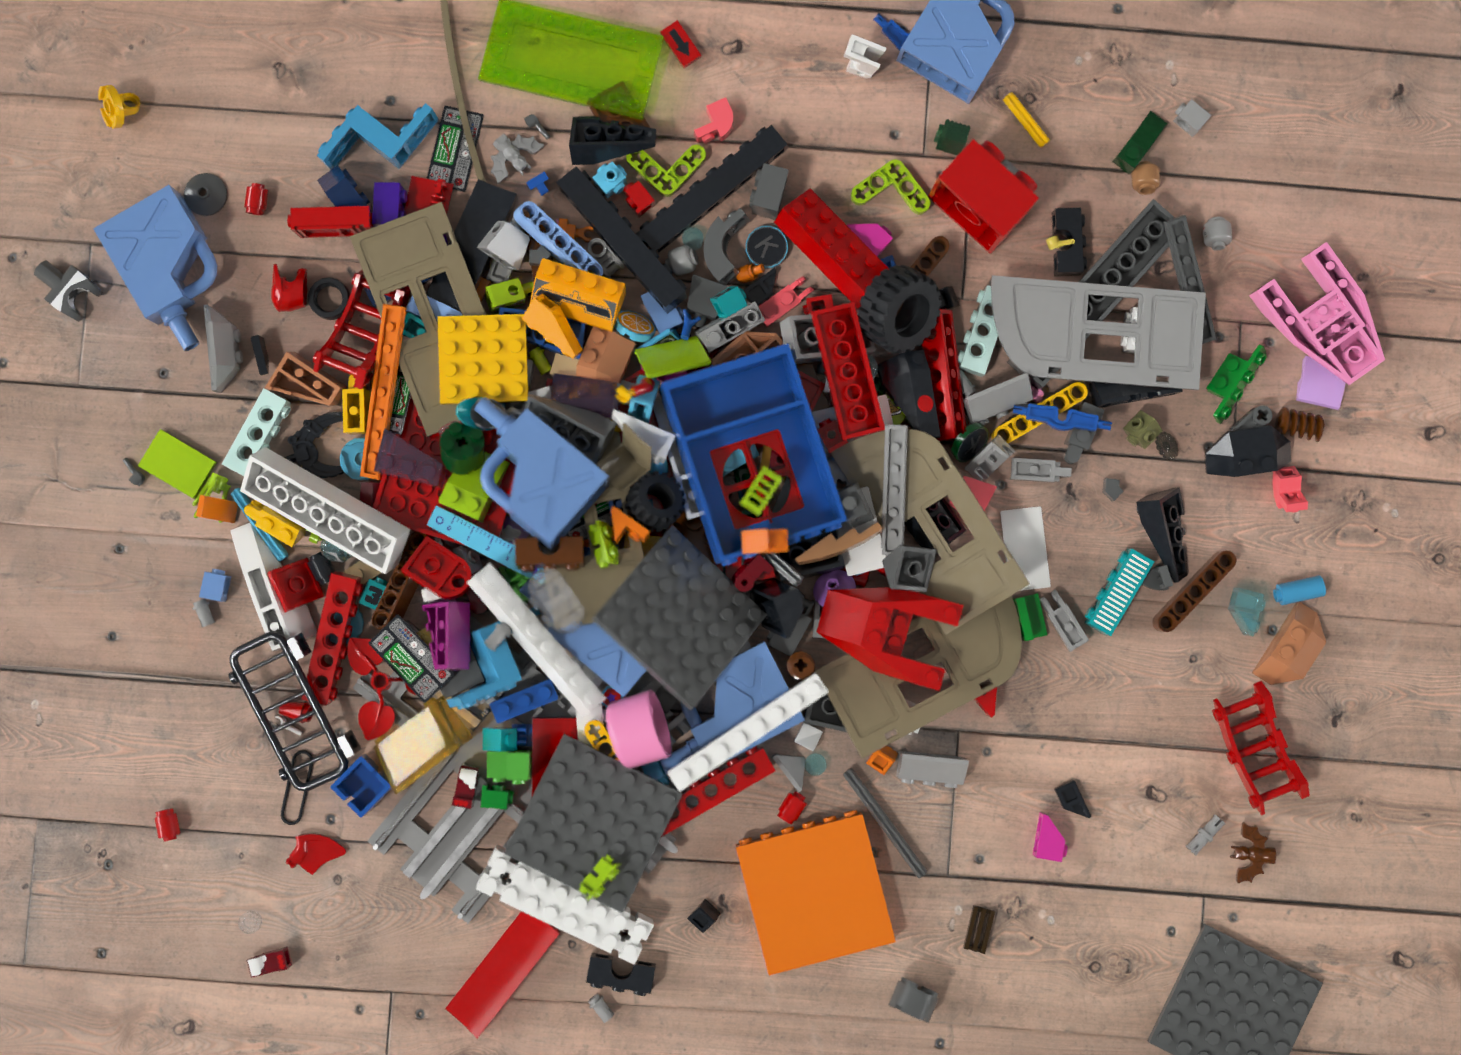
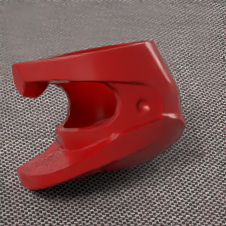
[271,264,307,312]

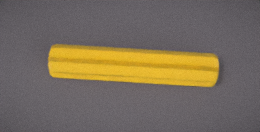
[1003,92,1050,147]

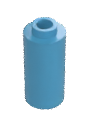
[1273,575,1326,605]

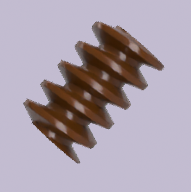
[1275,407,1325,442]
[787,651,815,681]

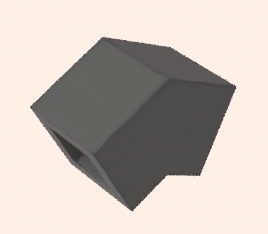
[529,245,552,266]
[1102,478,1124,502]

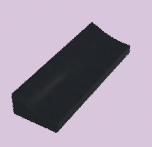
[426,179,518,312]

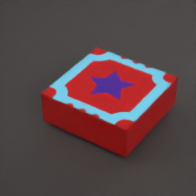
[601,684,627,708]

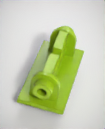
[588,521,619,569]
[579,855,621,900]

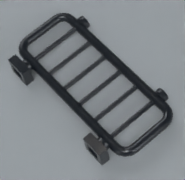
[229,631,361,792]

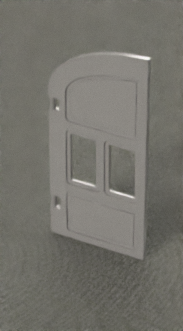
[991,275,1206,390]

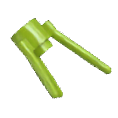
[192,472,231,523]

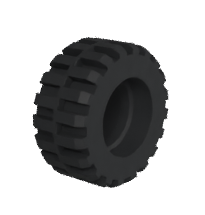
[858,265,941,353]

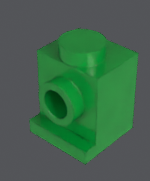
[480,783,514,810]

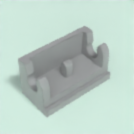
[964,434,1015,481]

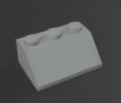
[963,373,1033,425]
[896,751,969,788]

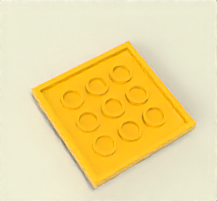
[438,314,528,405]

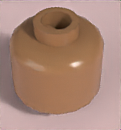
[1131,161,1160,195]

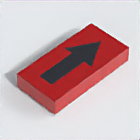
[660,20,701,68]

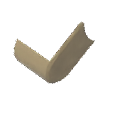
[597,423,652,491]

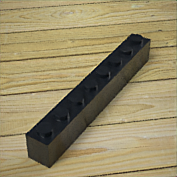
[639,125,788,254]
[556,166,687,314]

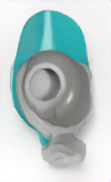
[456,397,521,431]

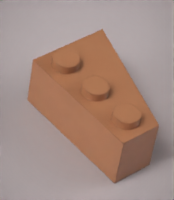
[265,352,348,406]

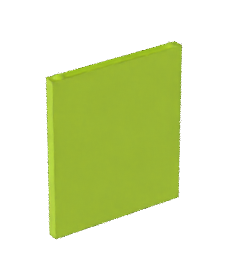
[635,336,711,379]

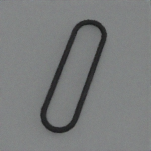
[281,750,313,825]

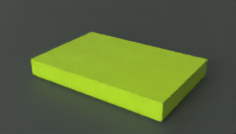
[138,429,217,499]

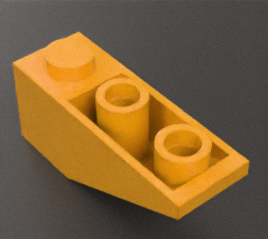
[521,294,583,359]

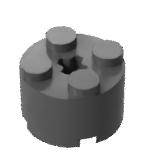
[888,977,939,1023]

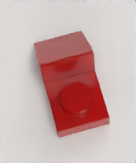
[974,686,997,718]

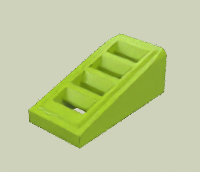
[739,466,783,516]

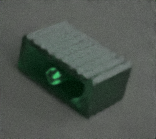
[933,119,971,156]

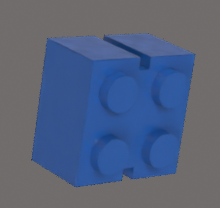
[330,754,396,818]

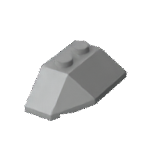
[203,305,243,393]

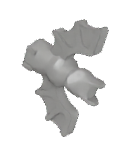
[491,134,544,184]

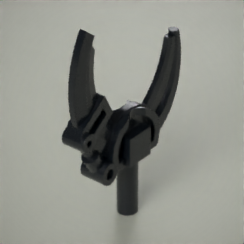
[284,412,344,478]

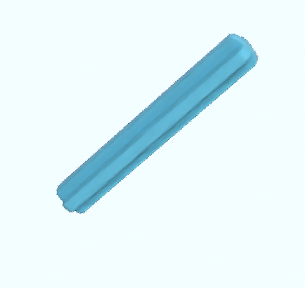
[231,488,289,561]

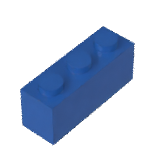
[489,679,561,724]

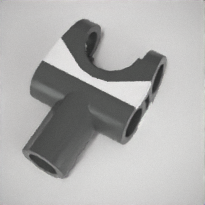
[34,260,102,322]

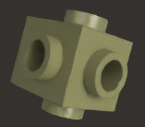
[1123,410,1163,449]

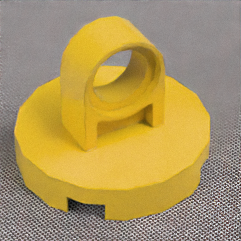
[98,85,141,129]

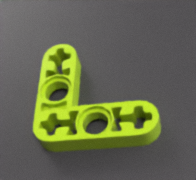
[626,145,706,197]
[851,159,930,215]

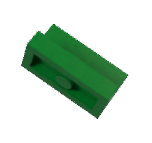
[1013,593,1048,641]

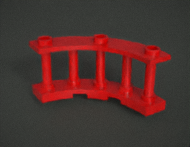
[313,270,411,390]
[1212,681,1310,816]

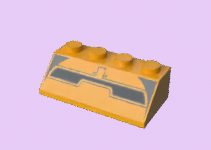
[530,258,626,332]

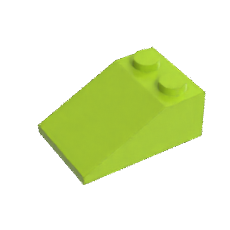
[438,452,510,523]

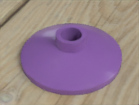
[813,570,856,607]

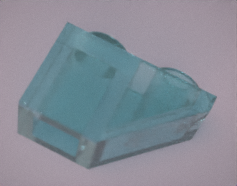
[1228,588,1265,637]

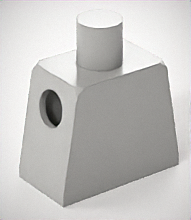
[477,216,530,270]

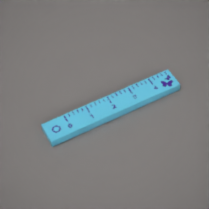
[427,506,546,585]

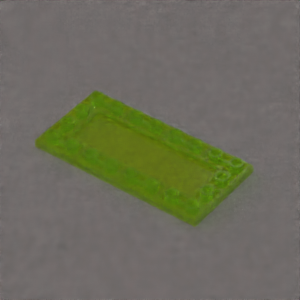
[478,0,664,120]

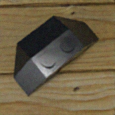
[1205,425,1292,477]

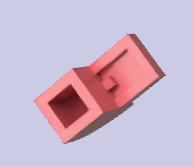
[694,97,733,143]
[1272,466,1308,512]

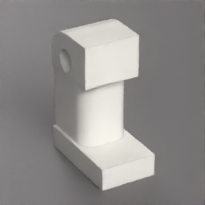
[843,34,886,78]

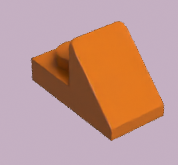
[611,506,650,544]
[741,529,788,554]

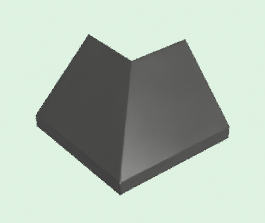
[882,545,936,592]

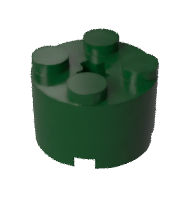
[439,422,485,475]

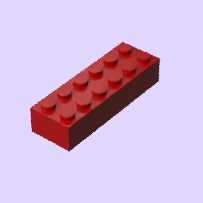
[774,188,889,309]

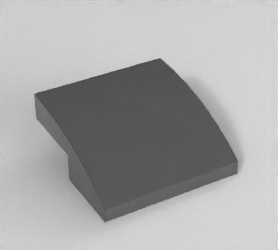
[440,647,485,699]

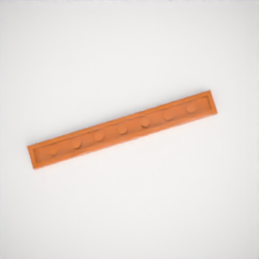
[360,304,407,480]

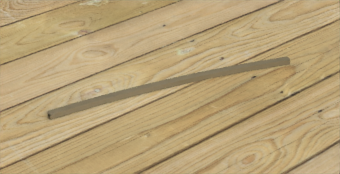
[441,0,486,182]

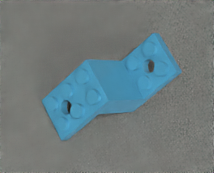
[317,103,439,170]
[447,606,541,710]

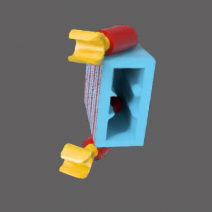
[611,374,660,432]

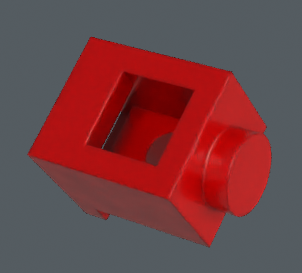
[623,180,655,218]
[802,294,834,315]
[817,418,848,453]

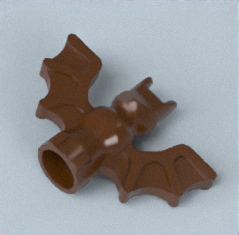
[1230,822,1277,884]

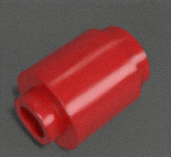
[244,183,269,216]
[777,791,807,825]
[154,808,180,842]

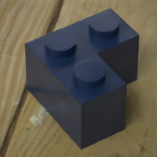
[317,165,371,212]

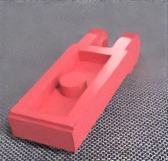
[758,276,814,327]

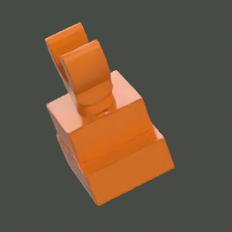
[557,218,594,243]

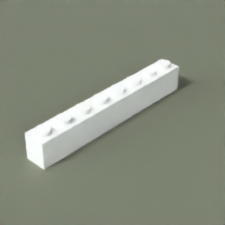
[467,563,606,716]
[667,673,828,792]

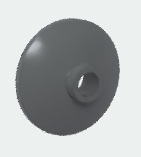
[184,173,227,216]

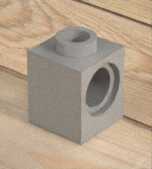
[1173,99,1211,137]

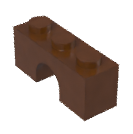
[515,536,584,572]

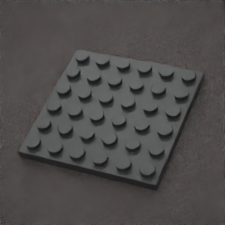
[592,525,767,710]
[504,734,683,914]
[1147,924,1323,1055]

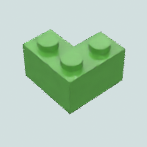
[487,750,532,784]

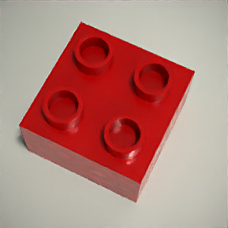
[928,139,1039,254]

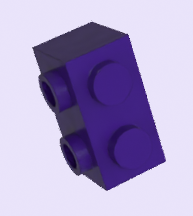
[372,182,407,227]

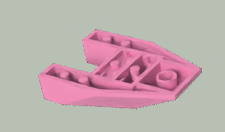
[1249,242,1385,385]

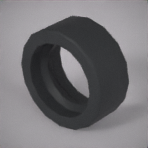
[308,277,351,320]

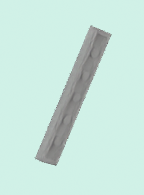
[881,424,908,556]

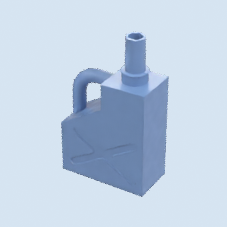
[896,0,1015,104]
[93,185,218,351]
[475,397,609,552]
[520,578,646,697]
[659,641,805,775]

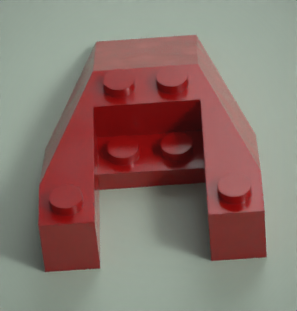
[816,587,964,691]

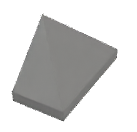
[772,753,805,792]

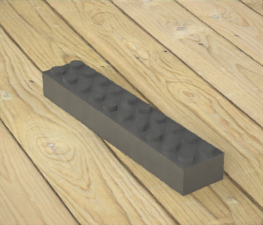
[1007,199,1175,389]

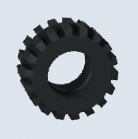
[625,471,686,532]

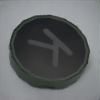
[951,423,989,462]

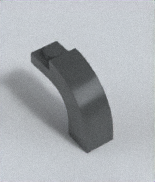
[704,208,750,286]

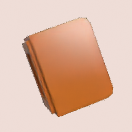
[866,746,898,775]

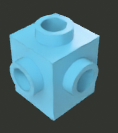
[592,161,627,199]

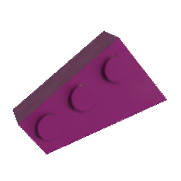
[422,601,471,671]

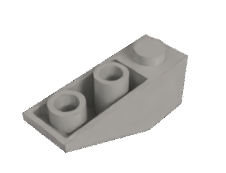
[694,301,765,353]

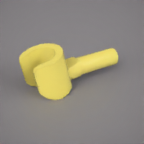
[1046,235,1075,250]

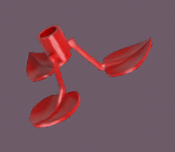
[347,637,416,740]

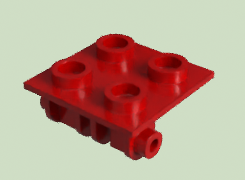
[404,176,454,215]

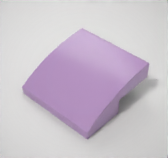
[1296,356,1345,410]

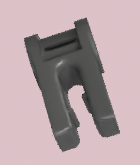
[1230,406,1272,431]

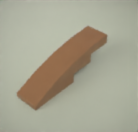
[795,522,883,565]

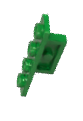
[1206,344,1267,424]

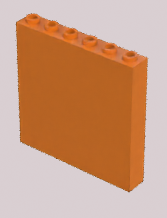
[736,810,896,975]

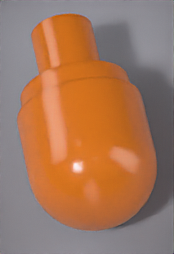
[736,264,765,283]

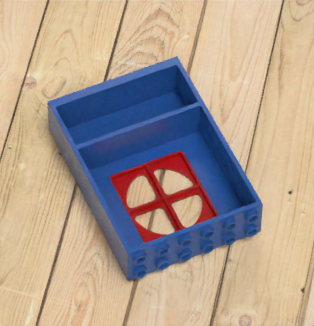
[658,344,847,567]

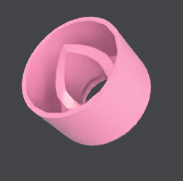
[606,690,672,768]

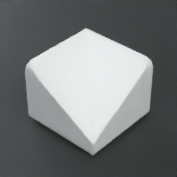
[794,722,823,752]

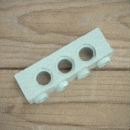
[958,285,998,377]
[222,388,291,476]

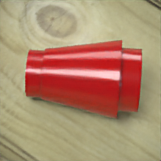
[279,702,313,723]

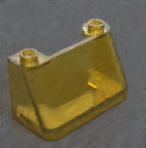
[373,696,474,795]

